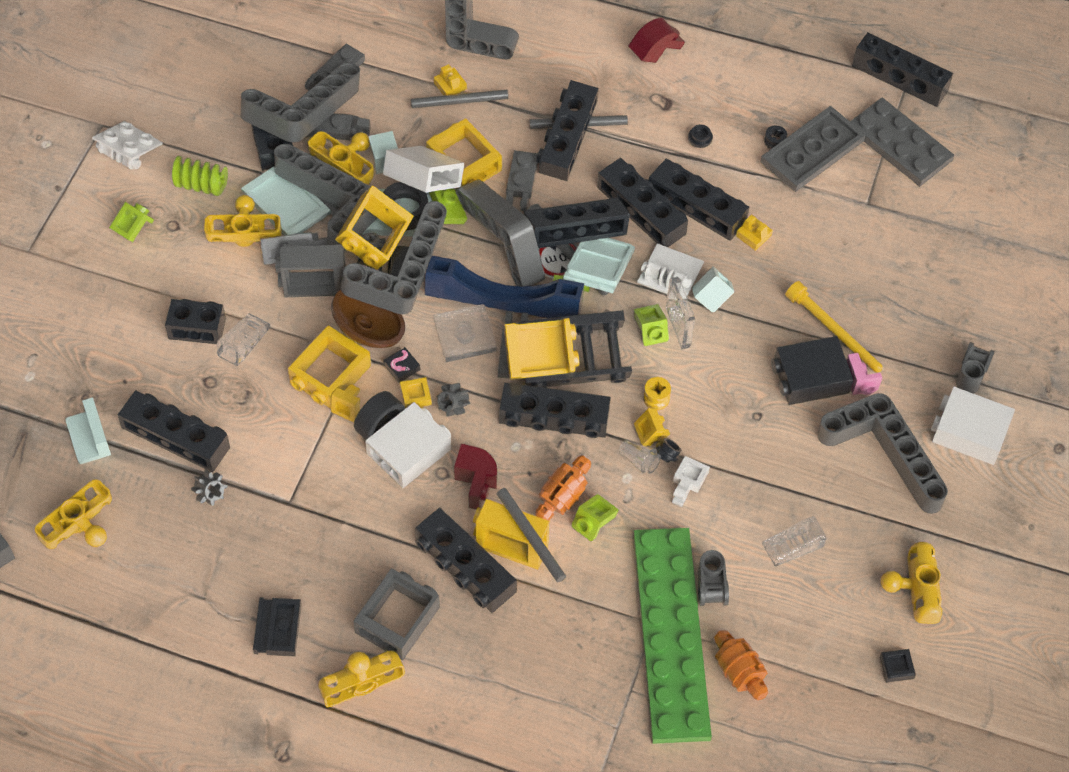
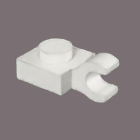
[672,456,710,507]

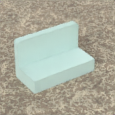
[65,398,111,464]

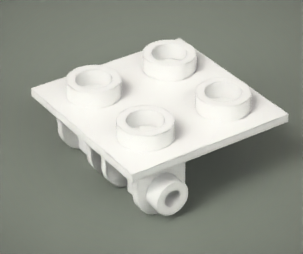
[92,121,163,170]
[637,244,704,301]

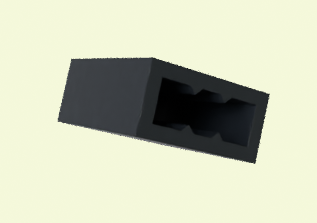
[771,336,853,405]

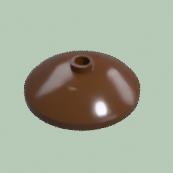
[331,290,405,348]

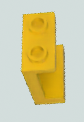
[504,318,579,380]

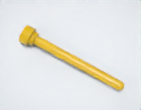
[785,281,883,373]

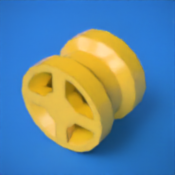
[643,377,671,410]

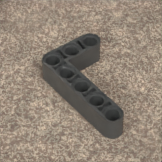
[445,0,519,60]
[240,63,360,142]
[274,144,377,250]
[455,179,545,287]
[340,201,447,314]
[818,393,948,514]

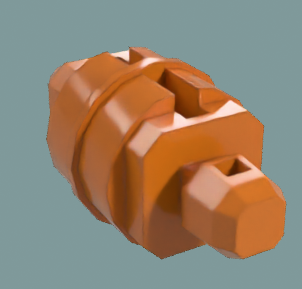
[535,455,591,521]
[714,630,768,700]

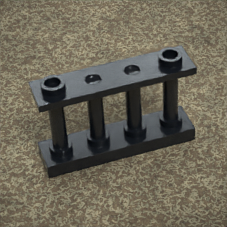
[518,310,632,388]

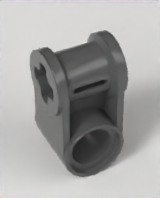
[956,342,995,394]
[698,550,729,606]

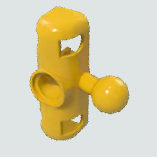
[308,131,374,185]
[204,195,282,247]
[35,479,112,549]
[880,542,943,624]
[318,650,405,707]

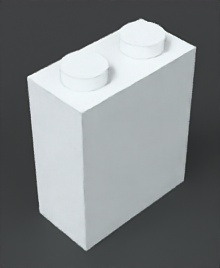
[383,146,464,192]
[931,387,1015,465]
[365,402,451,488]

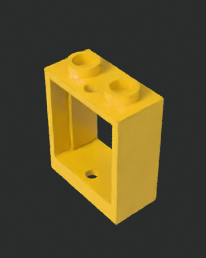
[426,118,502,189]
[335,185,413,270]
[288,325,371,409]
[473,499,550,570]

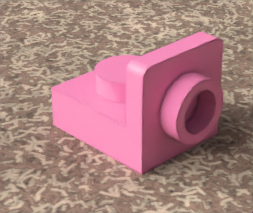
[846,353,882,395]

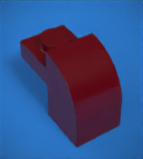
[628,18,685,63]
[454,444,497,510]

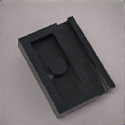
[253,597,302,656]

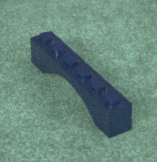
[425,256,585,318]

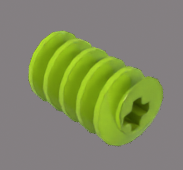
[172,156,228,196]

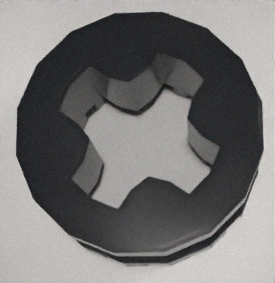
[764,125,787,149]

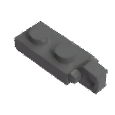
[306,113,371,140]
[260,232,327,265]

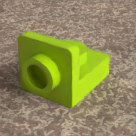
[109,202,154,242]
[633,304,669,346]
[571,494,619,541]

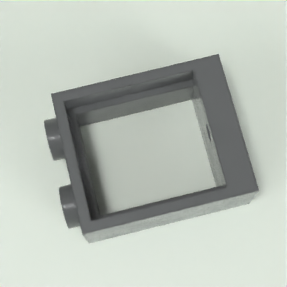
[275,245,346,298]
[353,568,440,661]

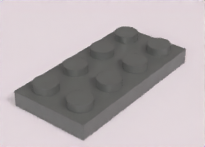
[850,97,955,187]
[761,106,866,192]

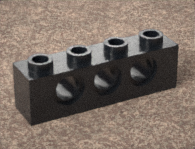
[852,32,954,107]
[536,80,599,181]
[597,157,688,247]
[649,158,749,241]
[524,197,630,248]
[499,383,611,438]
[117,390,230,473]
[415,507,517,613]

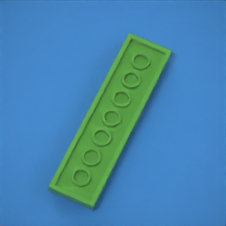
[633,528,712,744]

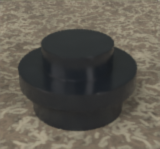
[688,124,713,148]
[655,438,682,462]

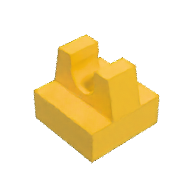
[434,64,467,96]
[736,214,773,251]
[400,377,432,409]
[331,384,361,422]
[633,408,670,446]

